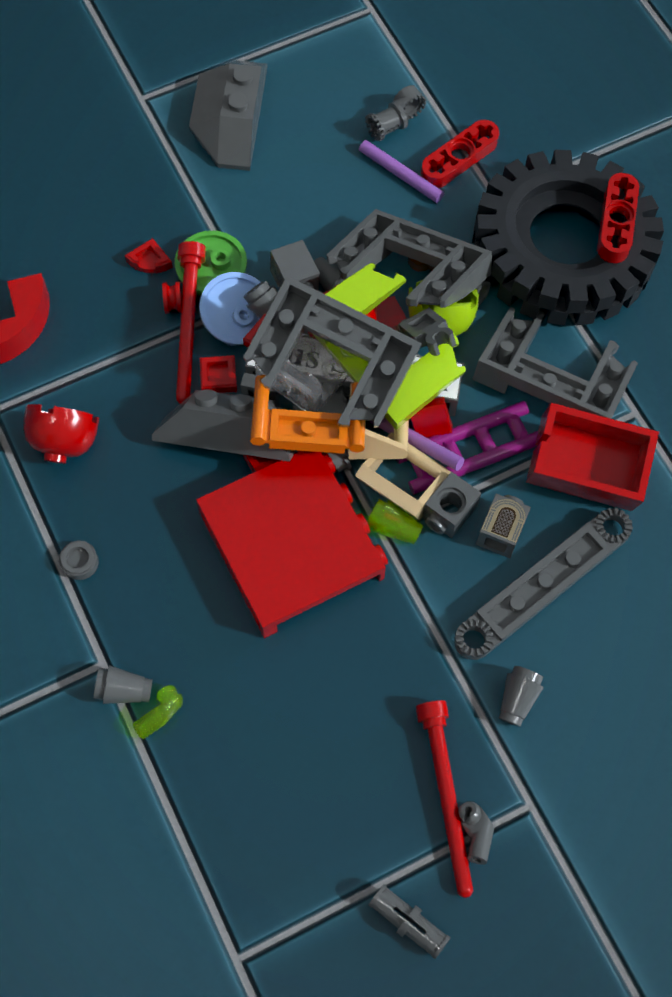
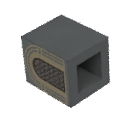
[270,240,320,291]
[476,493,531,558]

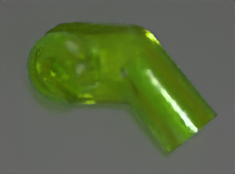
[133,685,183,739]

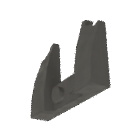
[327,209,492,308]
[243,276,422,428]
[472,307,638,419]

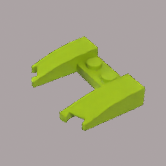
[313,263,466,430]

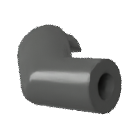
[458,801,494,865]

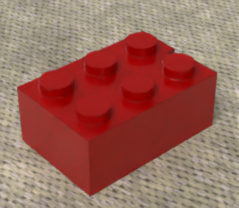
[526,403,659,511]

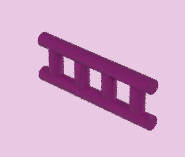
[396,401,538,495]

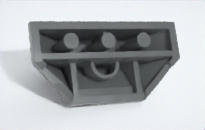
[189,60,268,171]
[151,389,296,462]

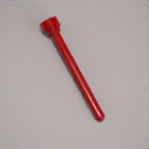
[176,241,206,404]
[416,700,473,898]

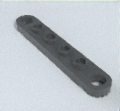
[454,508,633,660]

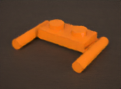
[250,375,365,454]

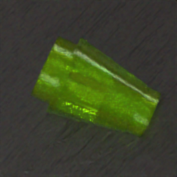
[367,499,423,545]

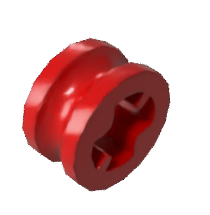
[162,281,182,314]

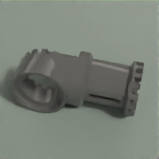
[365,85,426,142]

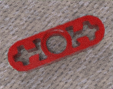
[421,120,499,188]
[597,173,639,263]

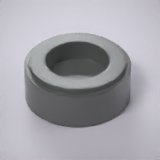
[59,541,99,580]

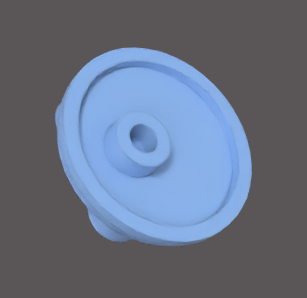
[199,272,260,346]

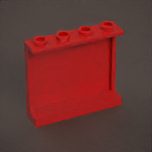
[196,451,388,638]

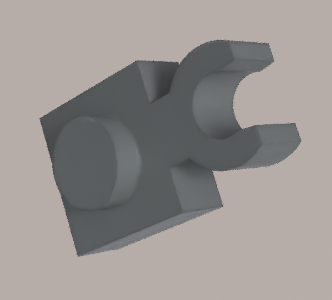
[398,308,456,356]

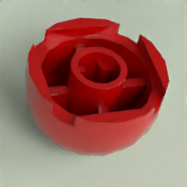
[23,404,99,464]

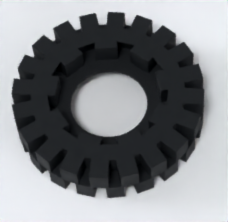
[472,150,664,326]

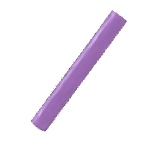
[359,140,444,203]
[369,417,464,471]

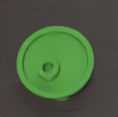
[175,230,247,295]

